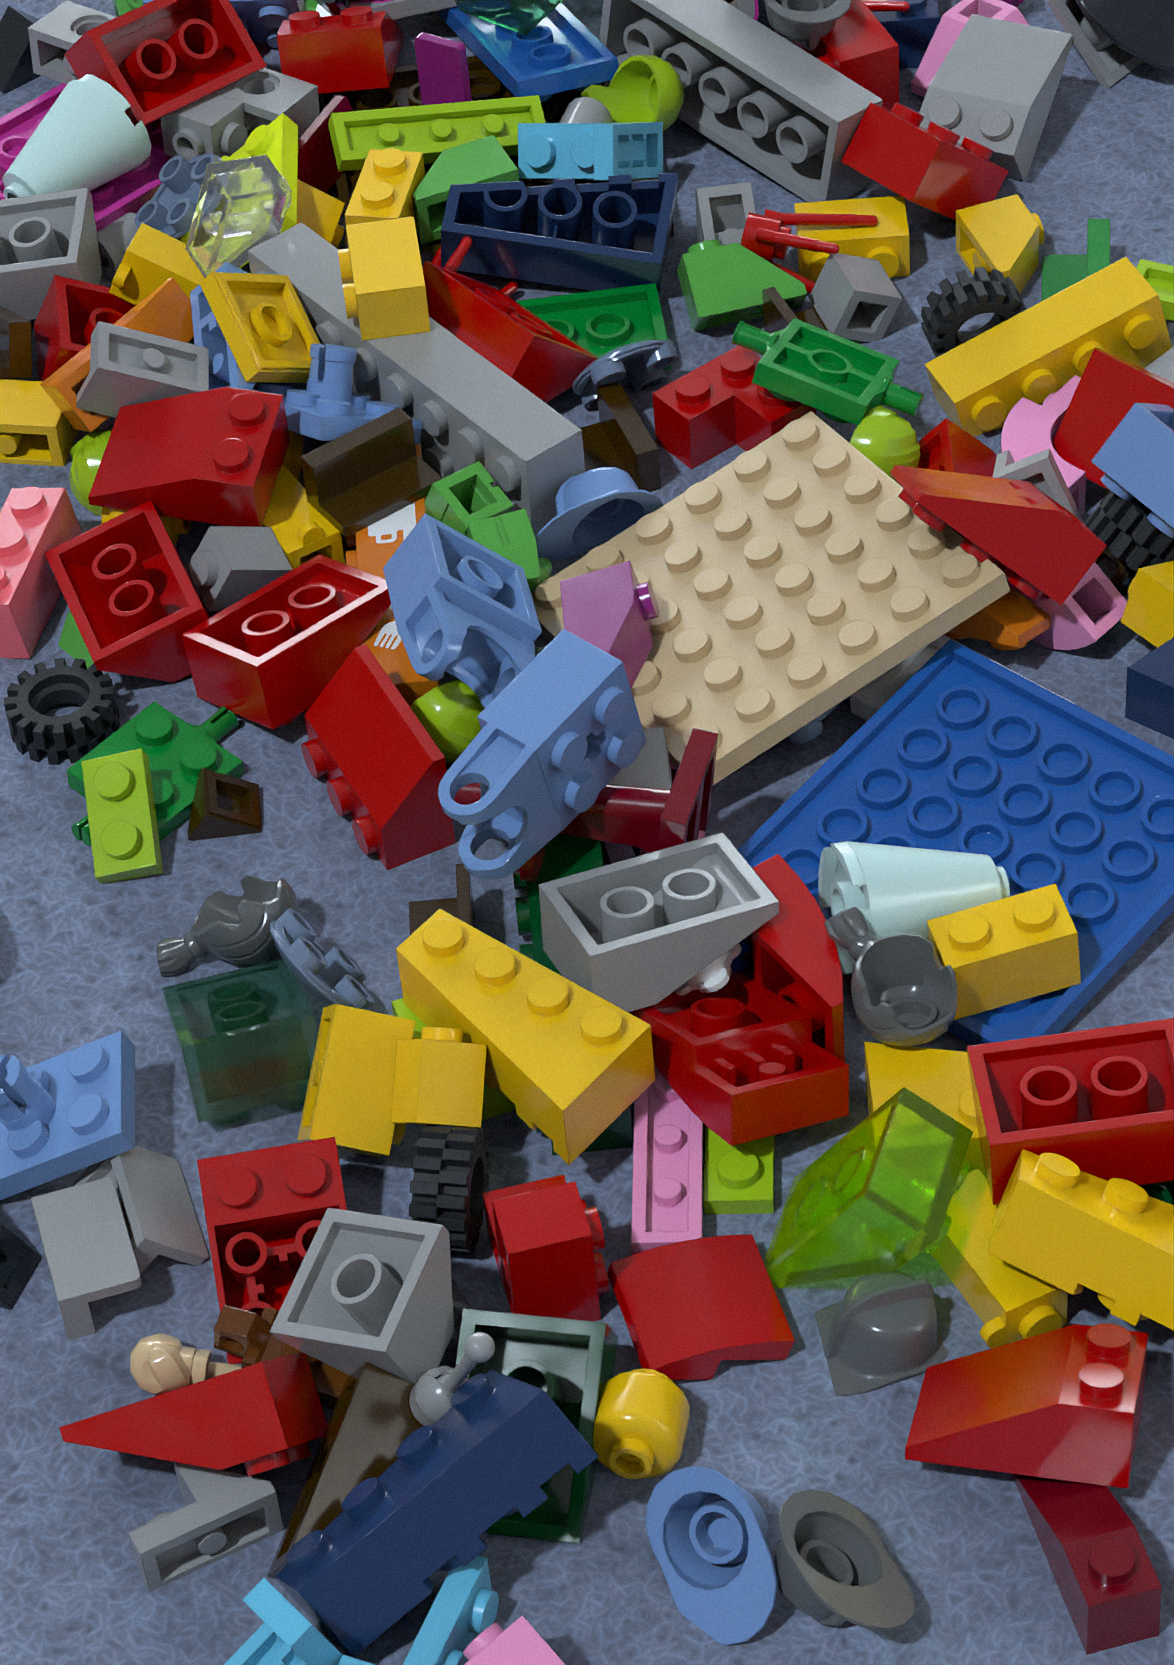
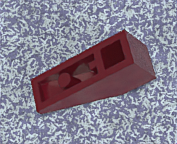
[1012,1474,1162,1655]

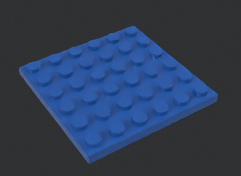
[737,639,1174,1045]

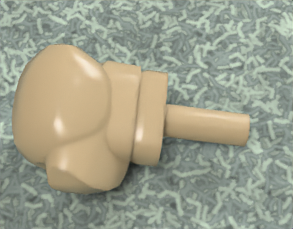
[130,1333,241,1396]

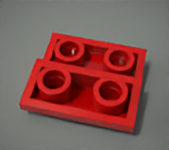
[607,1234,795,1380]

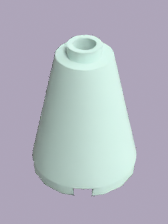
[3,74,151,199]
[818,841,1010,974]

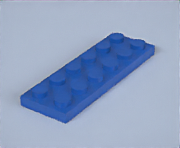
[436,0,618,102]

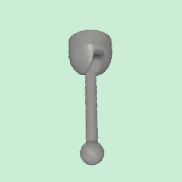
[409,1332,495,1426]

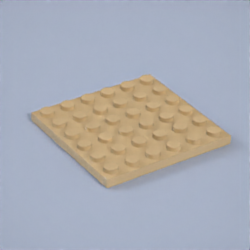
[531,411,1010,785]

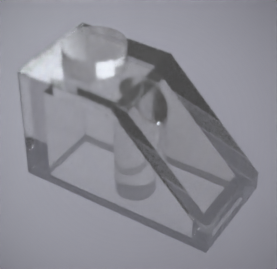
[185,155,292,278]

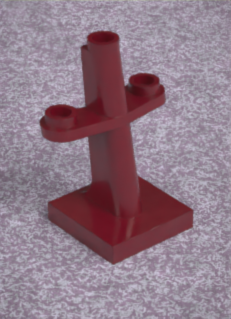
[454,728,718,882]

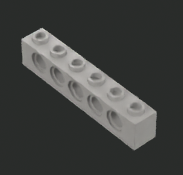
[28,0,320,139]

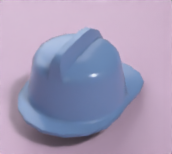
[536,467,663,562]
[646,1466,778,1646]

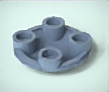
[135,153,226,239]
[573,340,679,409]
[270,908,374,1010]

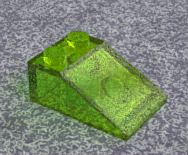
[763,1087,973,1288]

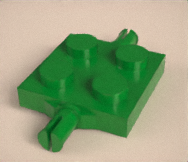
[732,318,924,425]
[67,701,244,846]

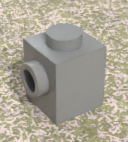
[161,92,247,161]
[809,253,902,343]
[187,526,293,611]

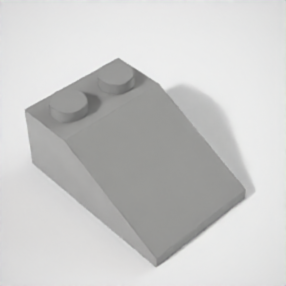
[919,14,1074,181]
[539,832,779,1013]

